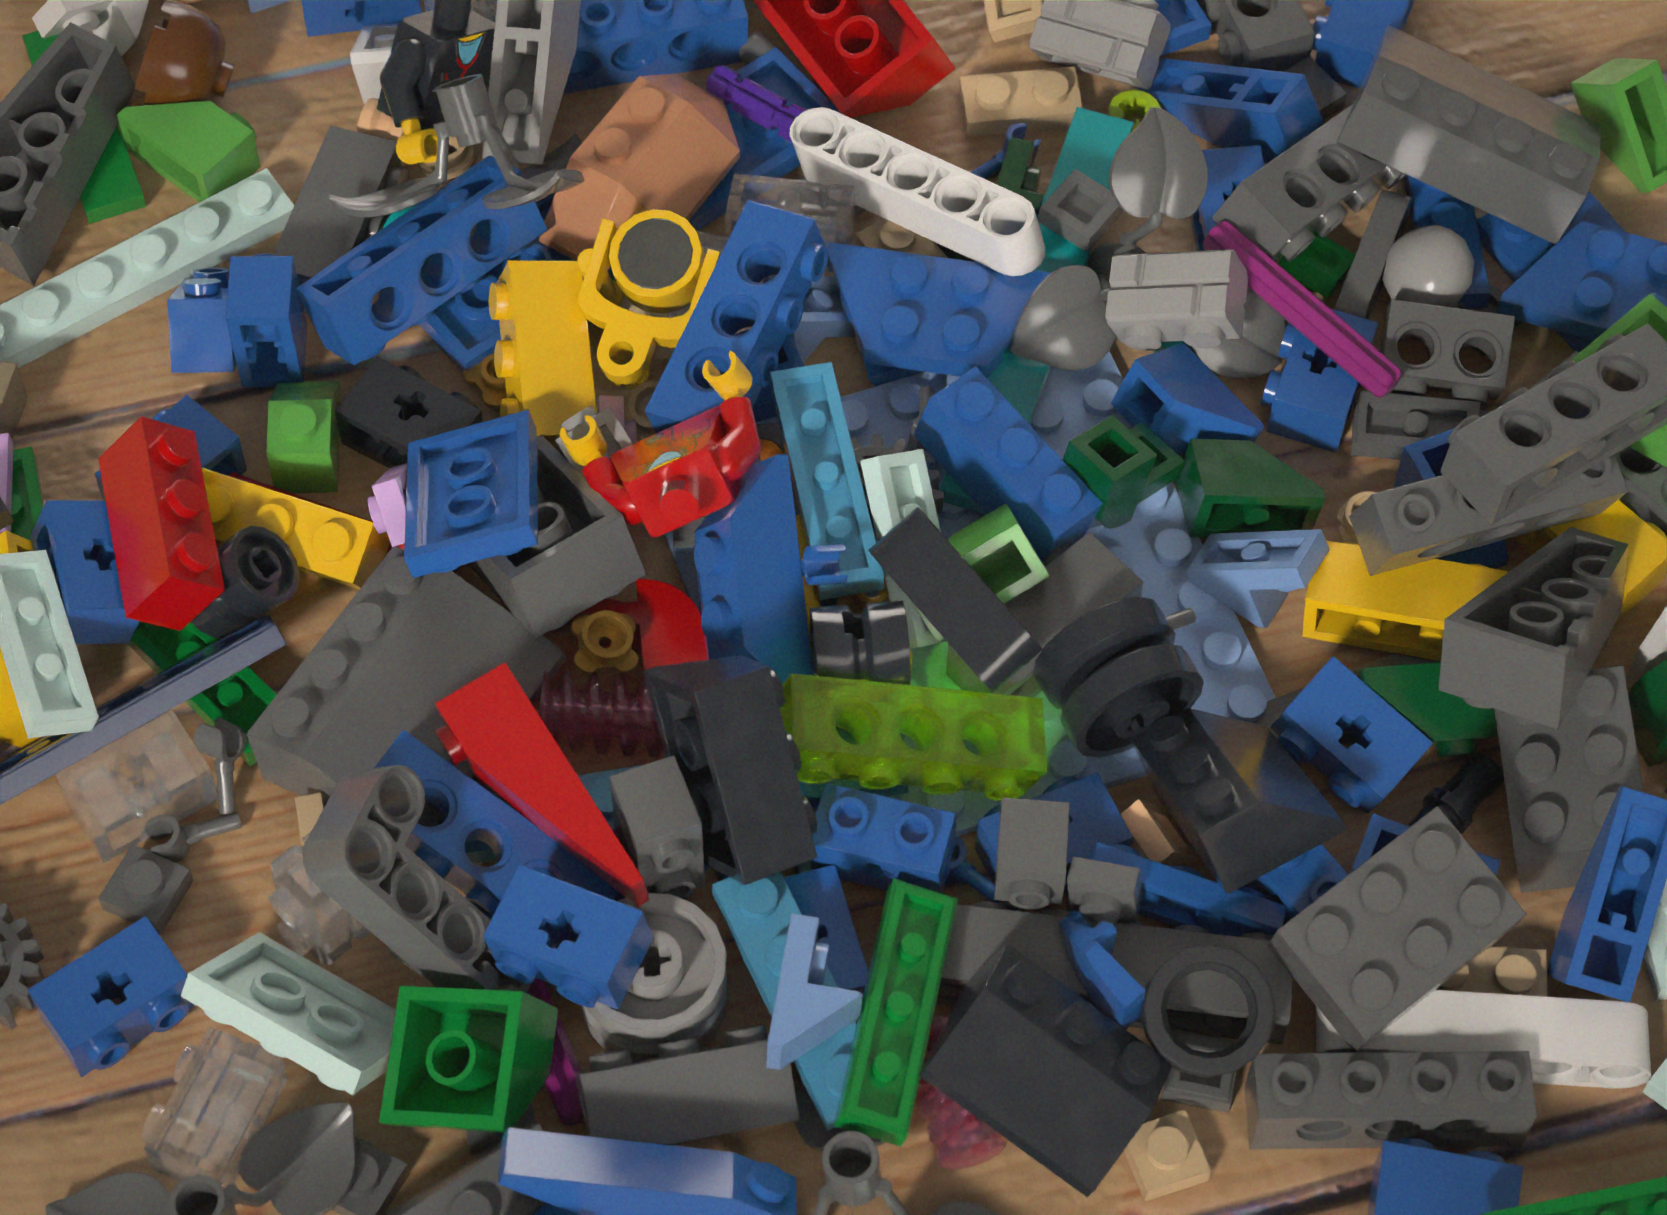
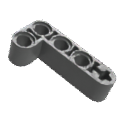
[303,765,530,993]

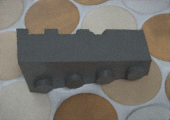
[0,22,135,286]
[1438,527,1629,729]

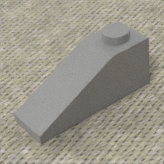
[482,0,581,165]

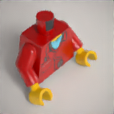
[560,351,761,537]

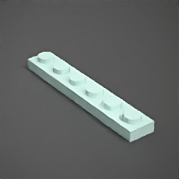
[0,168,294,368]

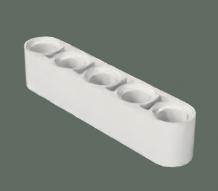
[790,107,1045,276]
[1316,990,1651,1088]

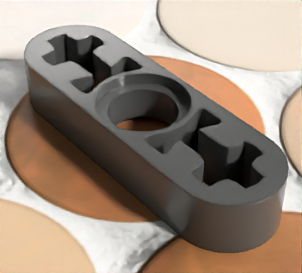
[1335,189,1412,320]

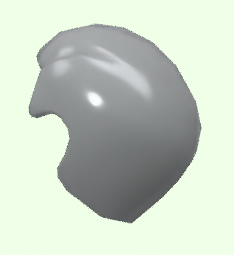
[1382,225,1475,308]

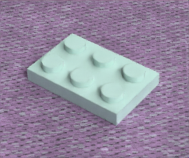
[181,932,396,1095]

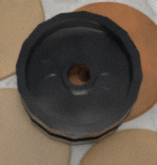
[1033,597,1204,758]

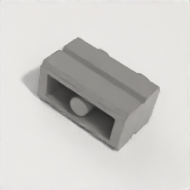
[1029,0,1171,90]
[1105,249,1248,351]

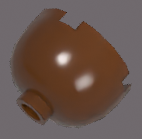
[131,0,234,107]

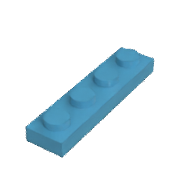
[770,362,884,600]
[712,872,856,1131]

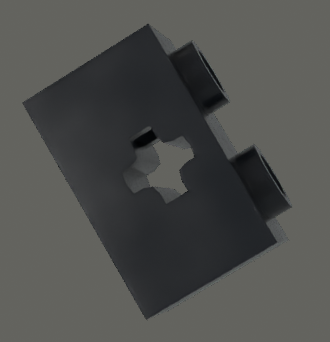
[335,357,483,469]

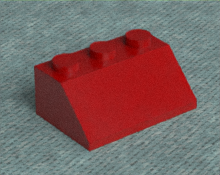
[753,0,956,118]

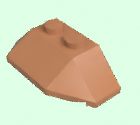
[539,74,740,261]

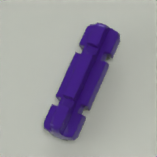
[705,65,807,142]

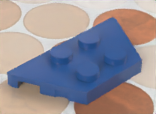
[1496,221,1667,341]
[827,242,1052,379]

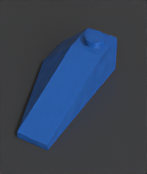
[498,1128,797,1215]

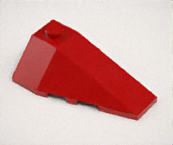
[434,662,650,907]

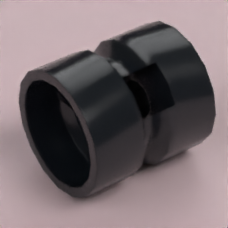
[191,526,300,638]
[809,601,911,693]

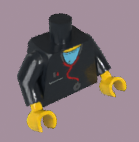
[377,0,495,164]

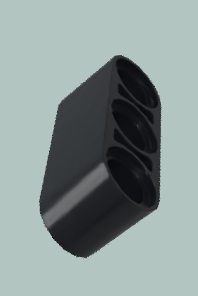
[868,506,1043,693]

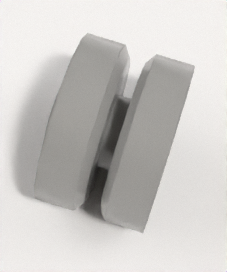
[580,893,727,1061]

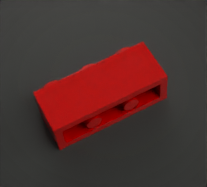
[98,416,225,631]

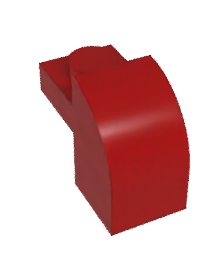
[574,579,708,700]

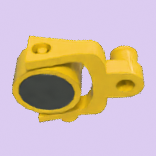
[577,209,721,390]

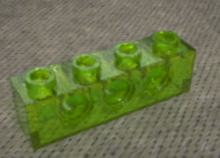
[780,673,1047,801]

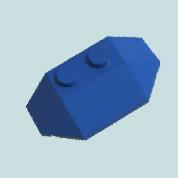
[694,454,818,723]

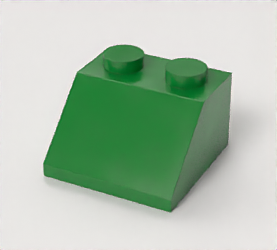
[379,986,558,1132]

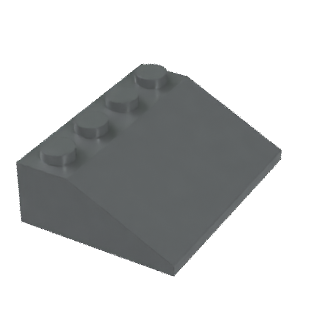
[1337,25,1601,244]
[246,546,567,827]

